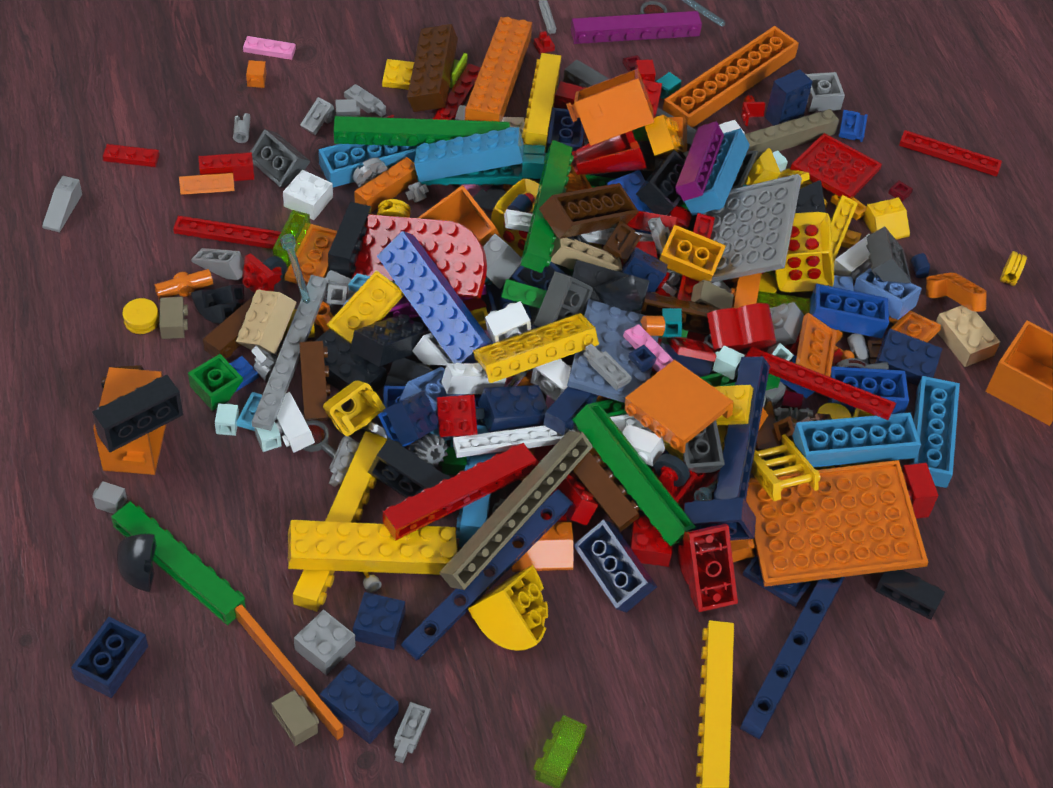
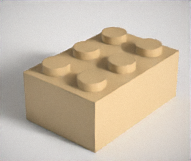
[236,290,296,354]
[936,305,1000,367]

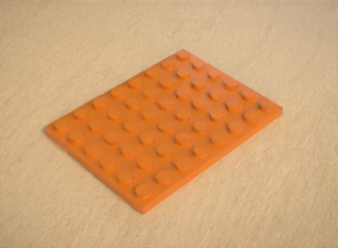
[746,460,928,587]

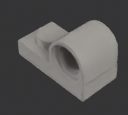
[300,97,336,135]
[251,346,277,382]

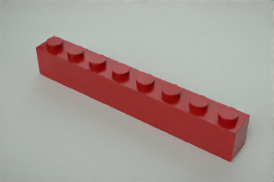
[383,443,537,541]

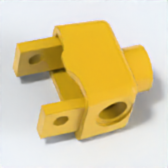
[323,380,386,436]

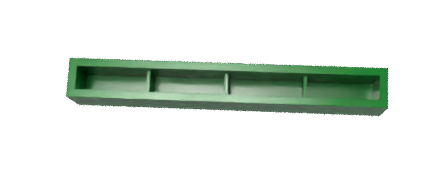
[573,402,696,546]
[111,502,246,626]

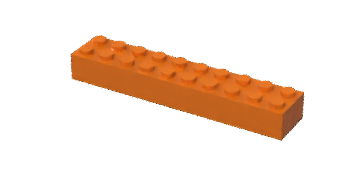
[465,17,532,122]
[663,26,799,128]

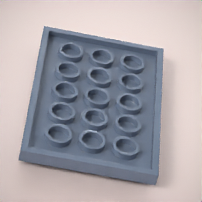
[567,299,659,403]

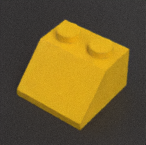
[744,148,781,185]
[863,197,910,240]

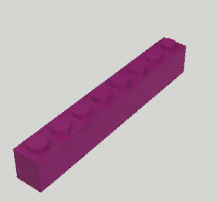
[571,11,702,44]

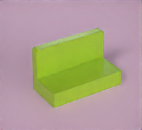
[449,53,468,88]

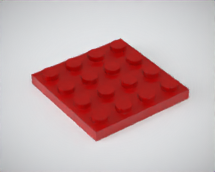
[790,133,882,199]

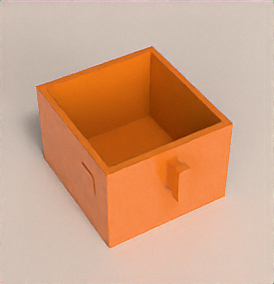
[566,68,654,146]
[418,185,505,246]
[985,320,1053,426]
[93,367,166,475]

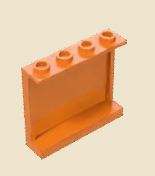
[625,360,733,454]

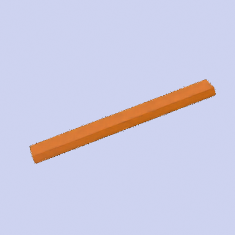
[235,605,344,740]

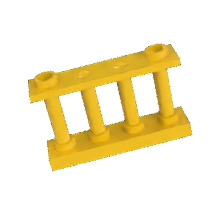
[751,434,820,501]

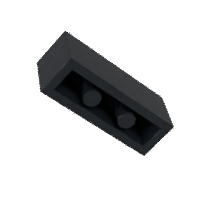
[875,570,945,620]

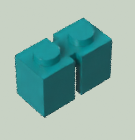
[522,145,547,179]

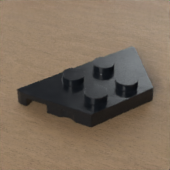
[795,180,826,213]

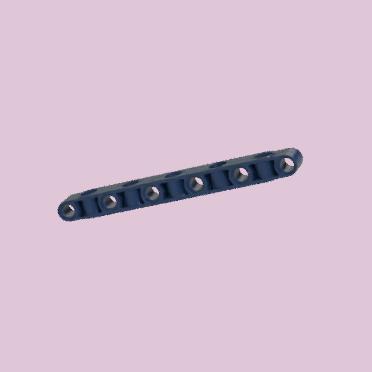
[401,489,573,661]
[740,577,845,739]

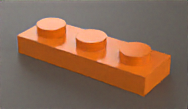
[179,173,235,195]

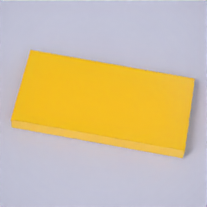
[327,271,404,344]

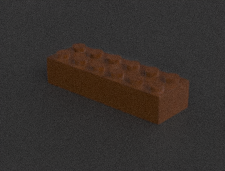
[407,24,458,112]
[539,183,639,239]

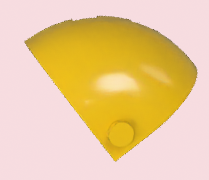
[468,565,548,651]

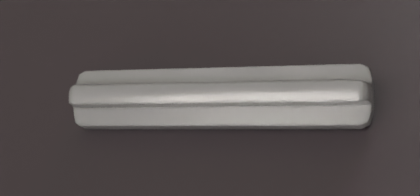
[538,0,557,34]

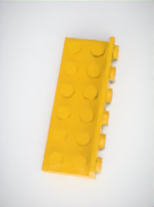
[473,313,599,383]

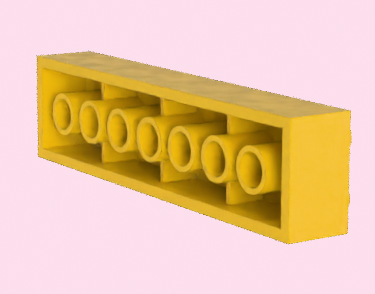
[522,53,561,152]
[288,520,457,575]

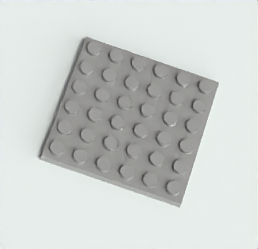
[704,174,802,282]

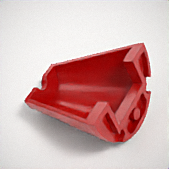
[572,131,647,175]

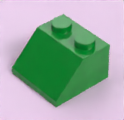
[188,354,243,411]

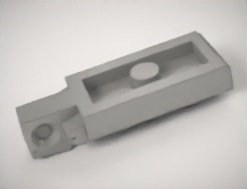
[344,84,386,117]
[648,217,670,256]
[583,343,632,390]
[329,436,360,487]
[394,702,431,763]

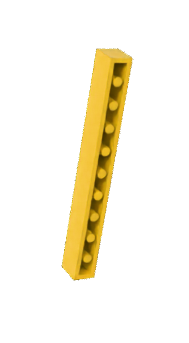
[293,431,388,611]
[696,620,734,788]

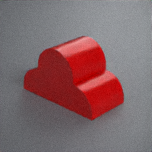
[707,303,776,354]
[678,524,738,612]

